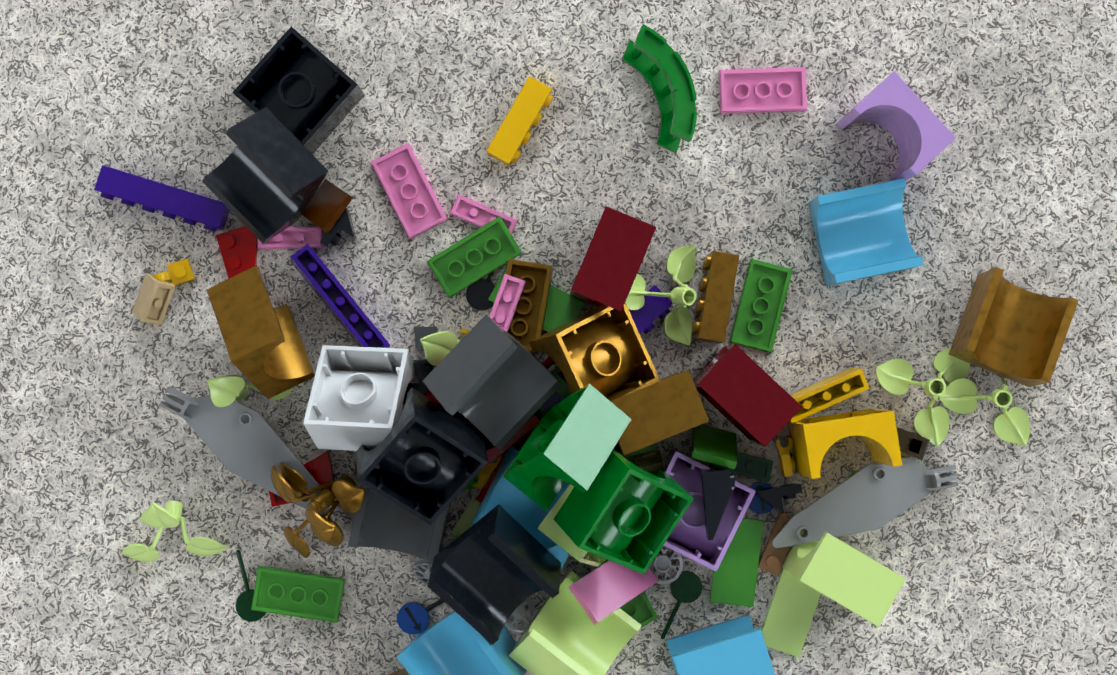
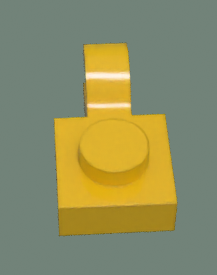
[153,258,195,286]
[775,437,796,477]

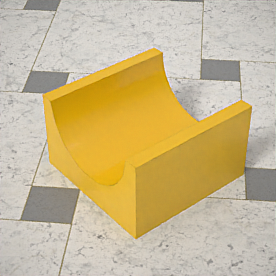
[788,409,902,479]

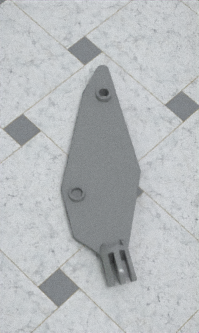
[159,386,332,518]
[772,457,959,548]

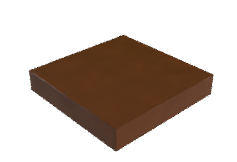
[302,179,353,233]

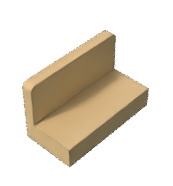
[132,273,176,325]

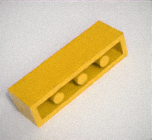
[486,76,553,167]
[788,367,870,424]

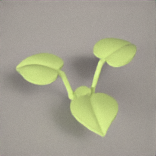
[625,246,697,345]
[420,331,460,366]
[876,348,970,446]
[207,375,294,407]
[939,376,1030,446]
[122,501,227,562]

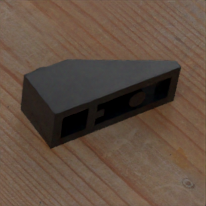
[701,468,735,540]

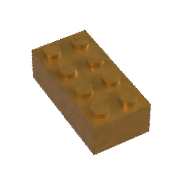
[691,251,739,343]
[506,259,553,355]

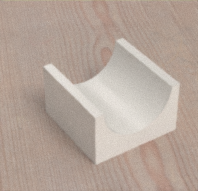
[303,345,418,451]

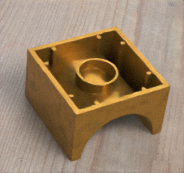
[207,266,315,399]
[949,267,1079,387]
[529,303,660,401]
[611,370,709,455]

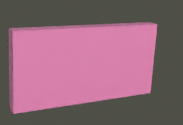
[719,67,807,114]
[370,143,448,239]
[568,560,658,625]

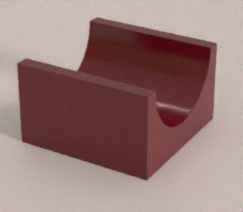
[570,206,656,312]
[693,344,802,447]

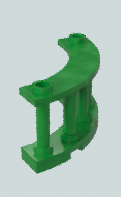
[622,24,697,153]

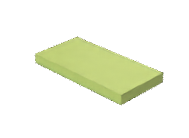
[761,568,821,658]

